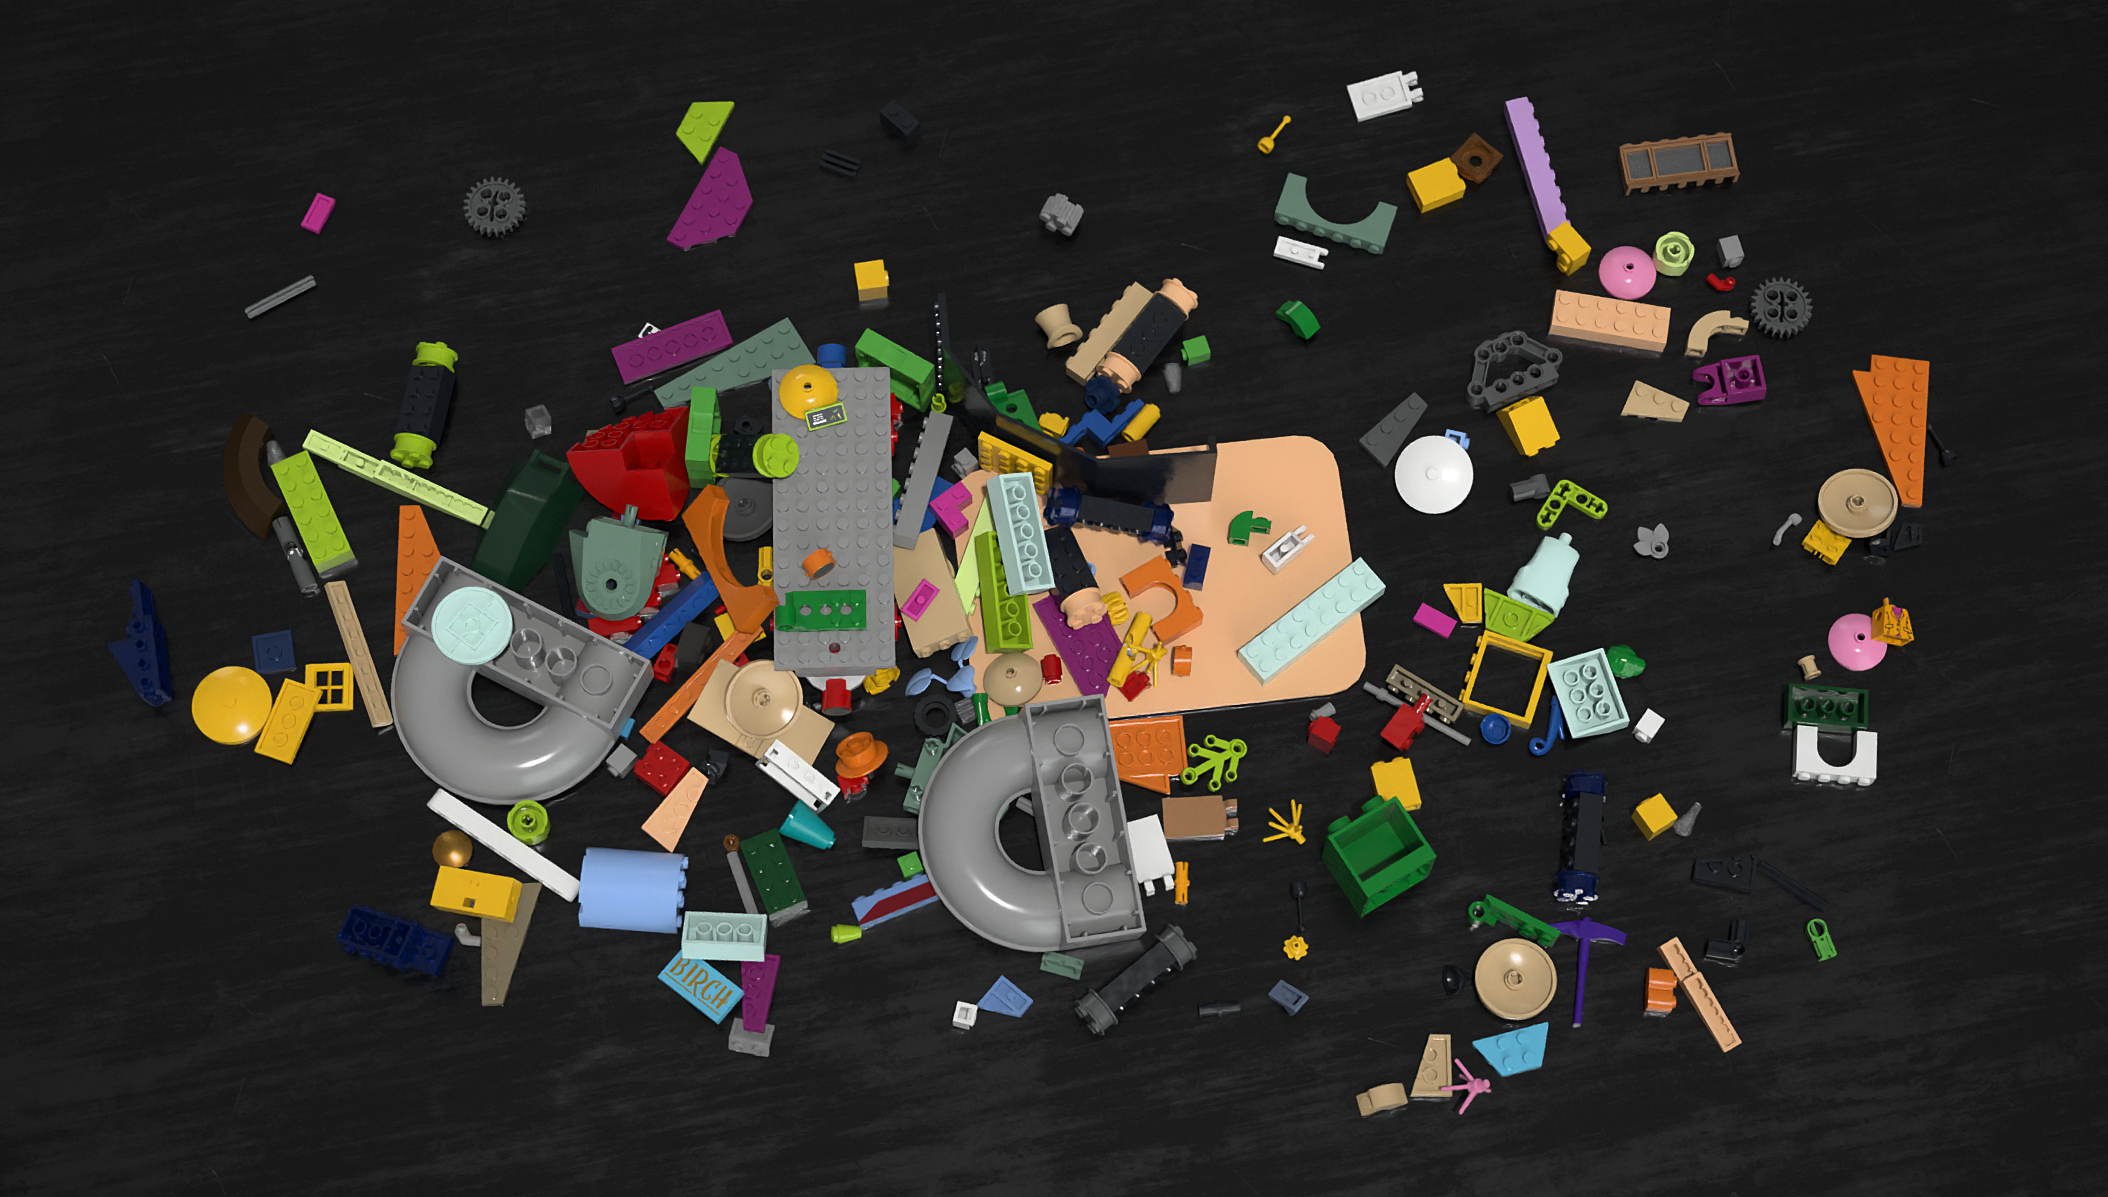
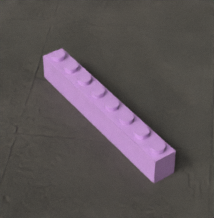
[1503,97,1571,243]

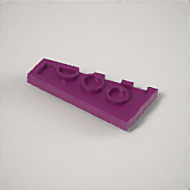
[741,954,781,1033]

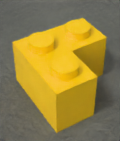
[1546,221,1591,276]

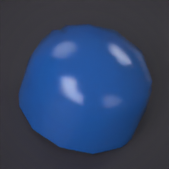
[1480,713,1511,744]

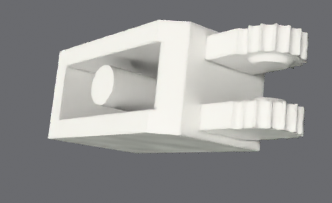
[1262,525,1315,575]

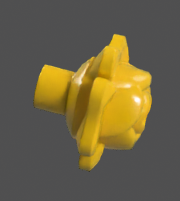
[1283,936,1308,960]

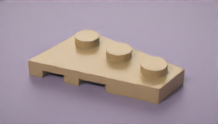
[1621,380,1690,422]
[1410,1034,1452,1097]

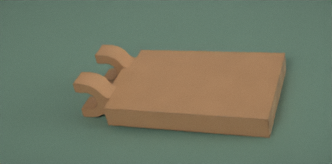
[1162,795,1239,839]

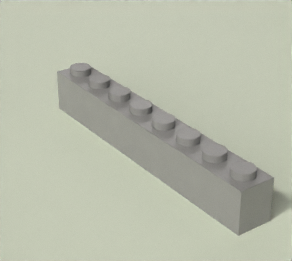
[893,410,953,550]

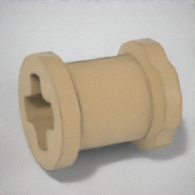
[1797,655,1821,681]

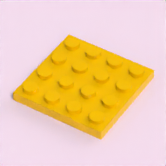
[978,431,1053,497]

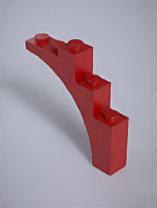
[588,529,681,641]

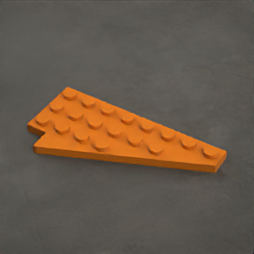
[1851,355,1929,507]
[394,505,441,657]
[1109,715,1188,795]

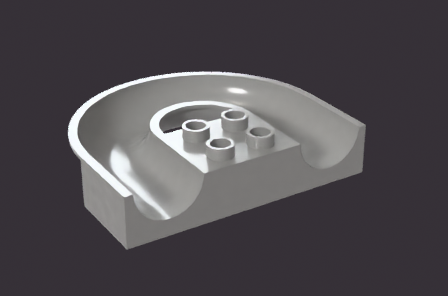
[391,555,654,805]
[918,694,1147,952]

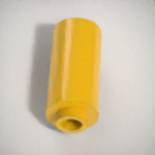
[1121,404,1161,442]

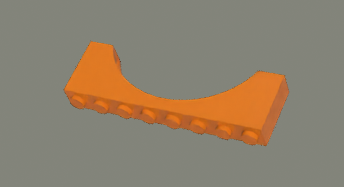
[682,484,780,634]

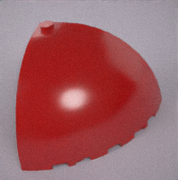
[566,406,690,521]

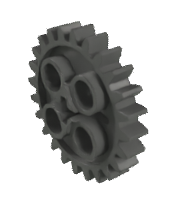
[463,177,526,237]
[1749,277,1813,338]

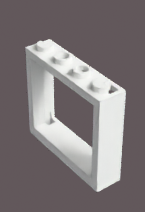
[755,739,841,814]

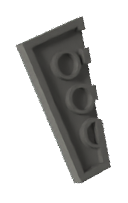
[1358,392,1428,469]

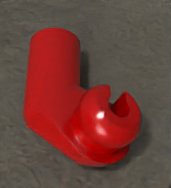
[1706,273,1735,291]

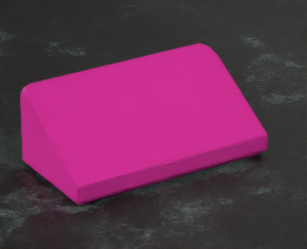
[899,578,940,622]

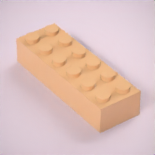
[1549,290,1671,352]

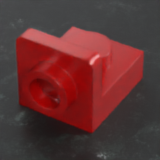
[1118,671,1152,702]

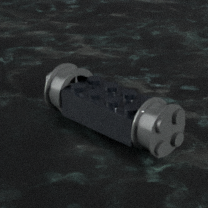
[1074,924,1197,1036]

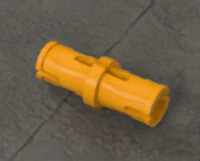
[668,548,701,580]
[1174,862,1190,904]

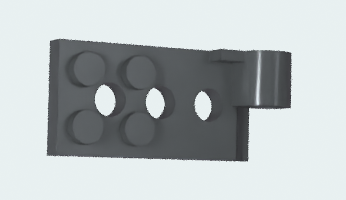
[862,816,919,850]

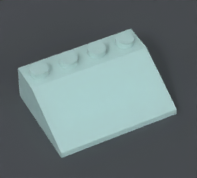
[1546,648,1630,739]

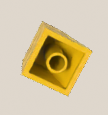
[1496,396,1560,457]

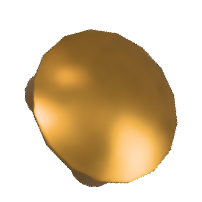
[432,830,473,868]

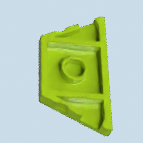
[676,102,735,166]
[1484,588,1555,643]

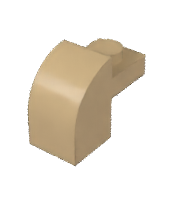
[1356,1083,1408,1116]

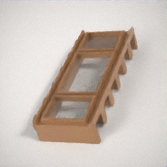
[1617,132,1740,196]

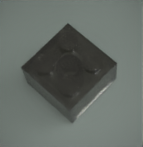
[673,621,714,674]

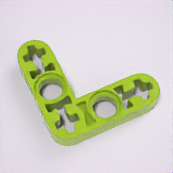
[1536,480,1608,530]

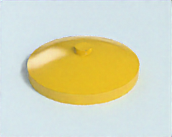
[192,666,273,745]

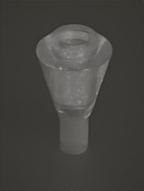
[1673,803,1702,836]

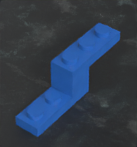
[1058,398,1144,448]

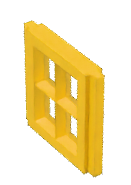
[305,663,354,712]

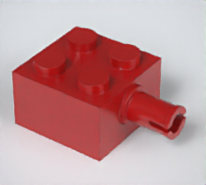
[1380,693,1433,752]

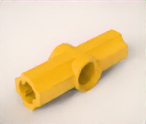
[758,547,774,589]

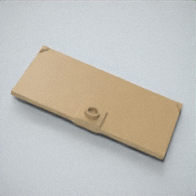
[687,657,835,766]

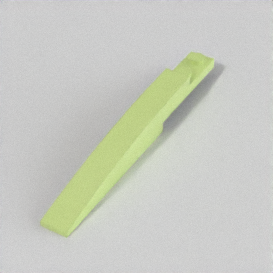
[302,429,488,526]

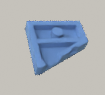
[977,975,1033,1018]

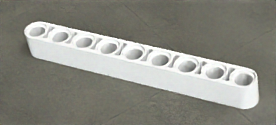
[427,788,580,902]

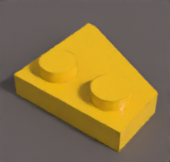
[1444,583,1482,623]

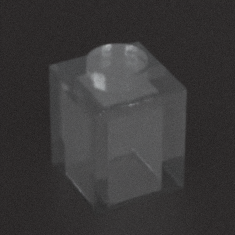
[525,404,551,438]

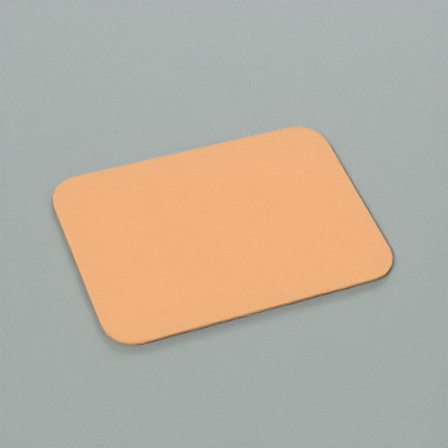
[955,436,1366,721]

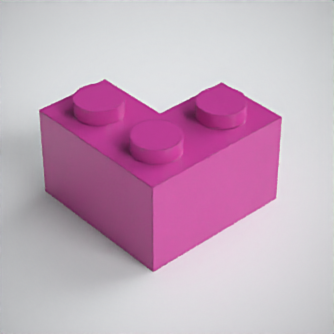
[929,481,972,540]

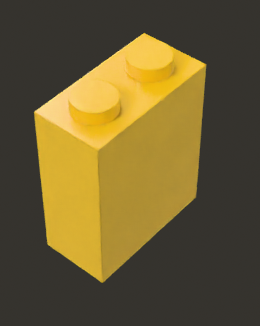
[1406,158,1466,213]
[1369,757,1422,811]

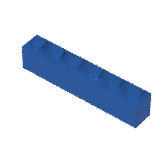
[622,571,720,660]

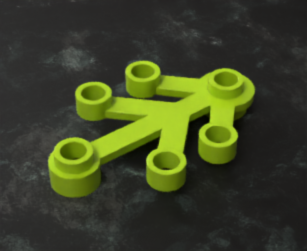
[1180,735,1247,792]

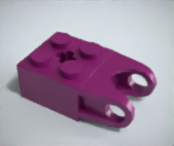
[1692,355,1767,405]

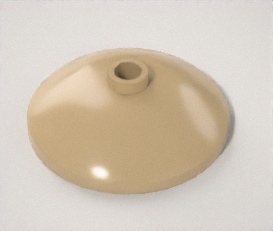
[983,652,1043,707]

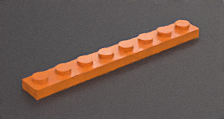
[639,626,764,744]

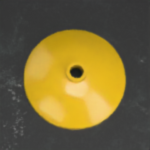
[779,364,838,421]

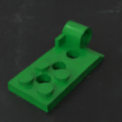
[983,381,1042,432]
[775,590,867,632]
[1466,894,1561,948]

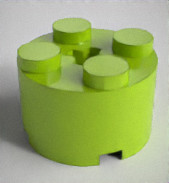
[507,800,550,845]

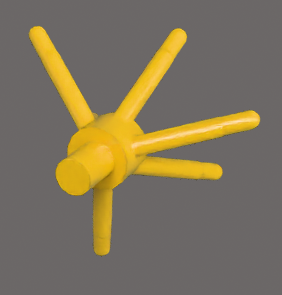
[1128,641,1167,687]
[1263,800,1306,844]

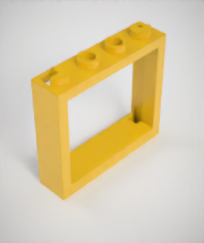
[1458,630,1553,729]

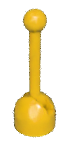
[1257,116,1291,154]

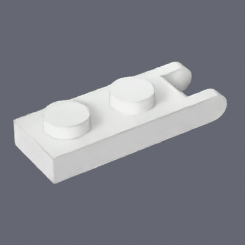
[1274,236,1328,269]

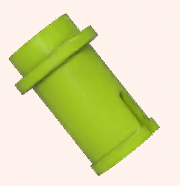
[931,394,946,413]

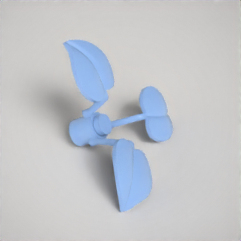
[905,636,978,698]

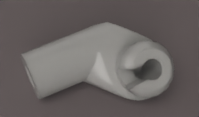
[455,923,482,947]

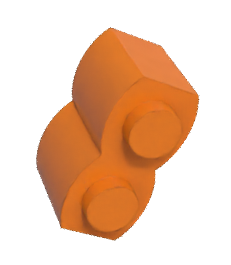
[1645,968,1677,1013]

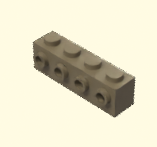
[1386,664,1465,725]

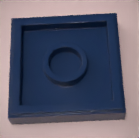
[251,629,297,675]

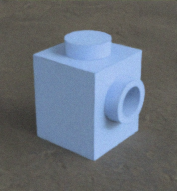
[1445,429,1470,450]

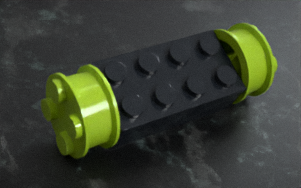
[390,342,458,469]
[709,434,799,478]

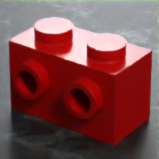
[1307,715,1341,754]

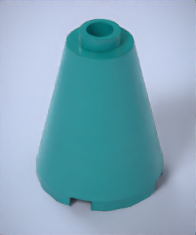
[778,799,836,850]

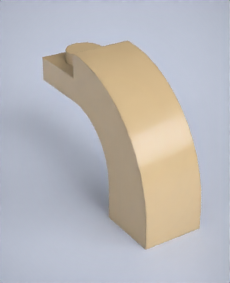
[1684,311,1749,357]

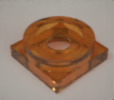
[1450,133,1503,185]

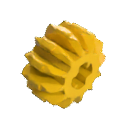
[1101,591,1129,626]

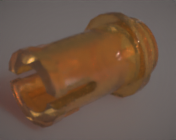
[723,834,739,853]

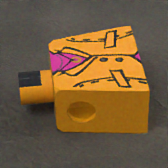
[1871,597,1914,646]

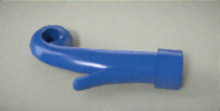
[1529,695,1565,756]

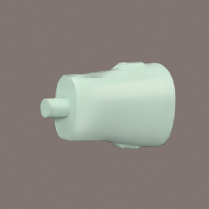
[1507,533,1579,618]

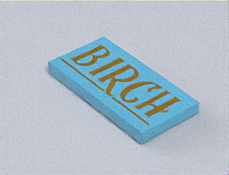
[658,949,745,1024]

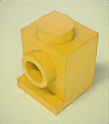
[1038,412,1069,439]

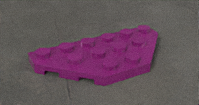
[667,147,753,250]
[1033,595,1123,699]

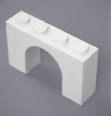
[1792,725,1877,786]

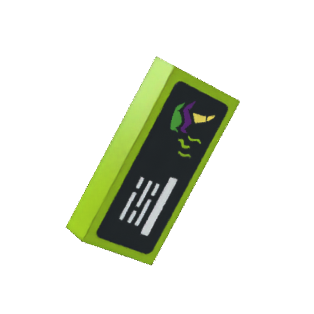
[804,401,847,431]

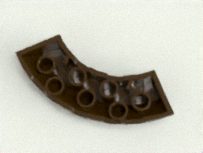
[223,413,287,541]

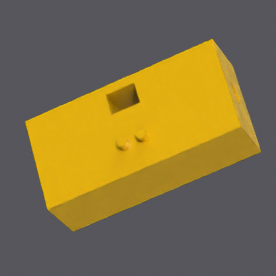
[430,865,523,923]

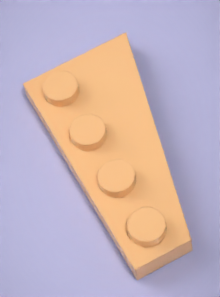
[641,767,709,853]

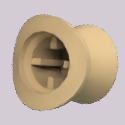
[1035,304,1083,349]

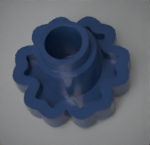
[1084,375,1121,415]

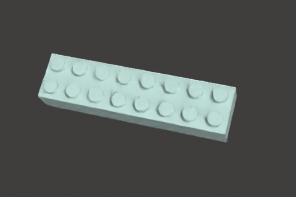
[1238,557,1386,687]

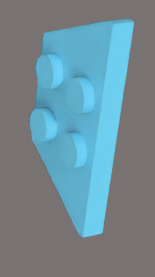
[1472,1022,1548,1077]

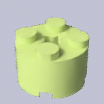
[1652,232,1694,276]

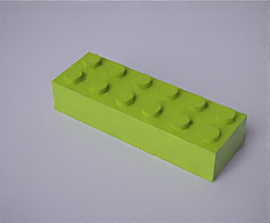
[270,450,355,573]
[975,531,1033,653]

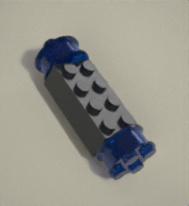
[1043,482,1174,546]
[1554,769,1608,905]

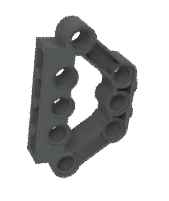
[1465,331,1562,412]

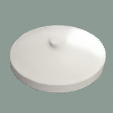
[1395,436,1474,514]

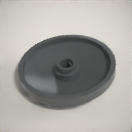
[715,477,773,542]

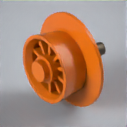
[836,732,888,779]

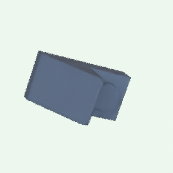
[1268,980,1309,1016]

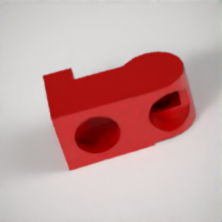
[653,643,683,684]

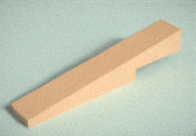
[1656,937,1742,1053]

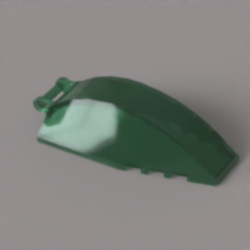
[469,448,584,594]

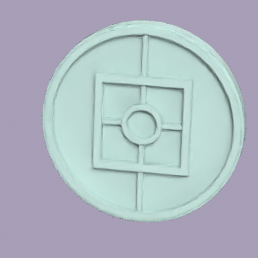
[431,587,513,665]

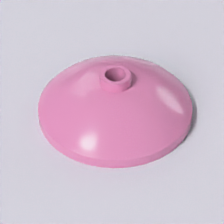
[1599,246,1656,300]
[1827,614,1887,671]

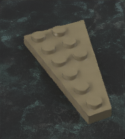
[481,882,543,1006]

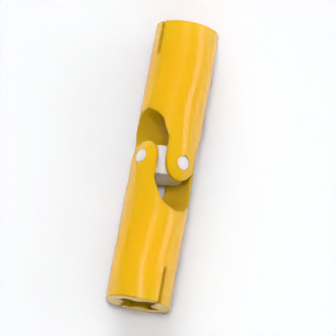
[1107,612,1153,687]

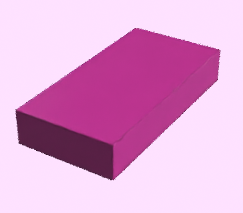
[301,193,336,234]
[1413,603,1457,639]

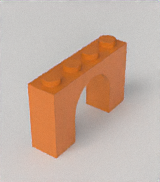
[1120,554,1204,647]

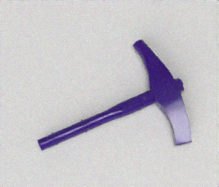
[1548,917,1627,1026]

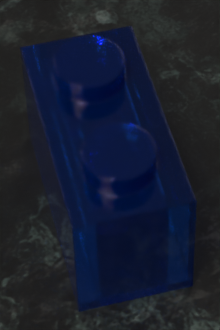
[1183,543,1211,591]

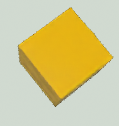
[854,260,889,301]
[1631,793,1678,841]

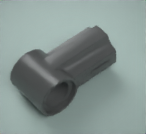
[1509,474,1551,501]

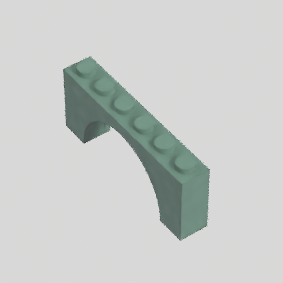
[1274,173,1398,254]

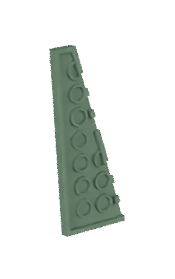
[654,317,817,409]

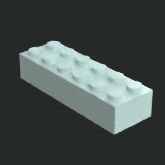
[986,472,1055,596]

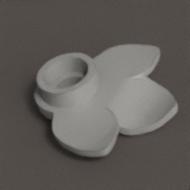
[1633,523,1669,559]

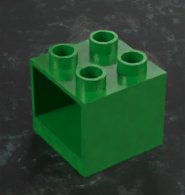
[1321,795,1437,918]

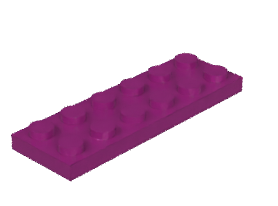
[611,309,733,385]

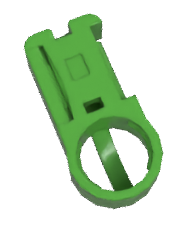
[1805,919,1837,962]

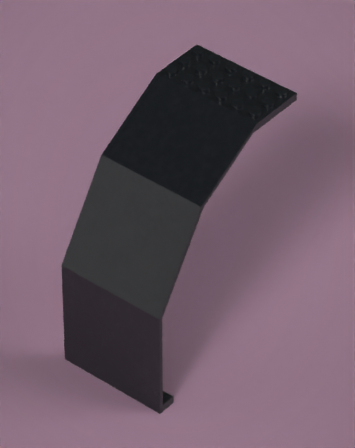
[934,293,1218,506]

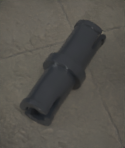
[1198,1000,1240,1017]

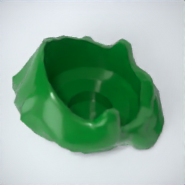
[1606,645,1645,679]

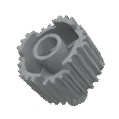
[1039,193,1084,236]

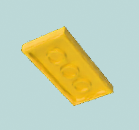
[254,678,323,765]

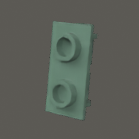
[1040,951,1084,980]

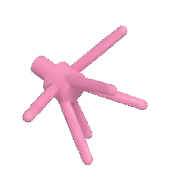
[1441,1059,1491,1114]

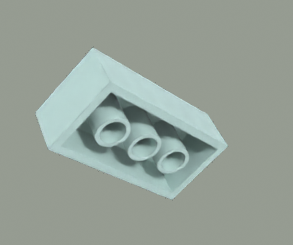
[682,911,768,962]

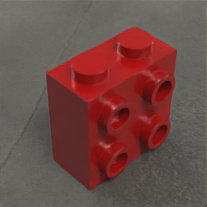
[633,740,691,798]

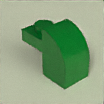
[1275,300,1321,339]
[1228,511,1272,547]

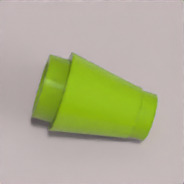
[831,924,861,944]

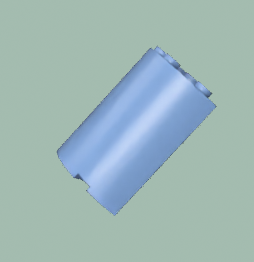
[579,847,689,934]

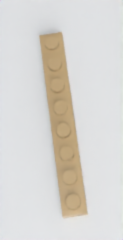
[324,581,394,727]

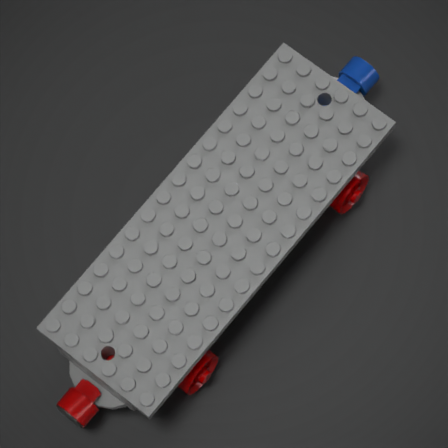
[770,344,902,716]

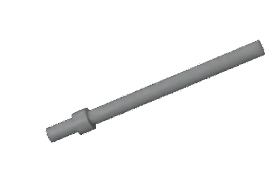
[1363,682,1471,746]

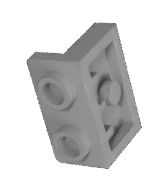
[729,1018,775,1057]

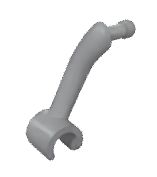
[1773,513,1802,545]

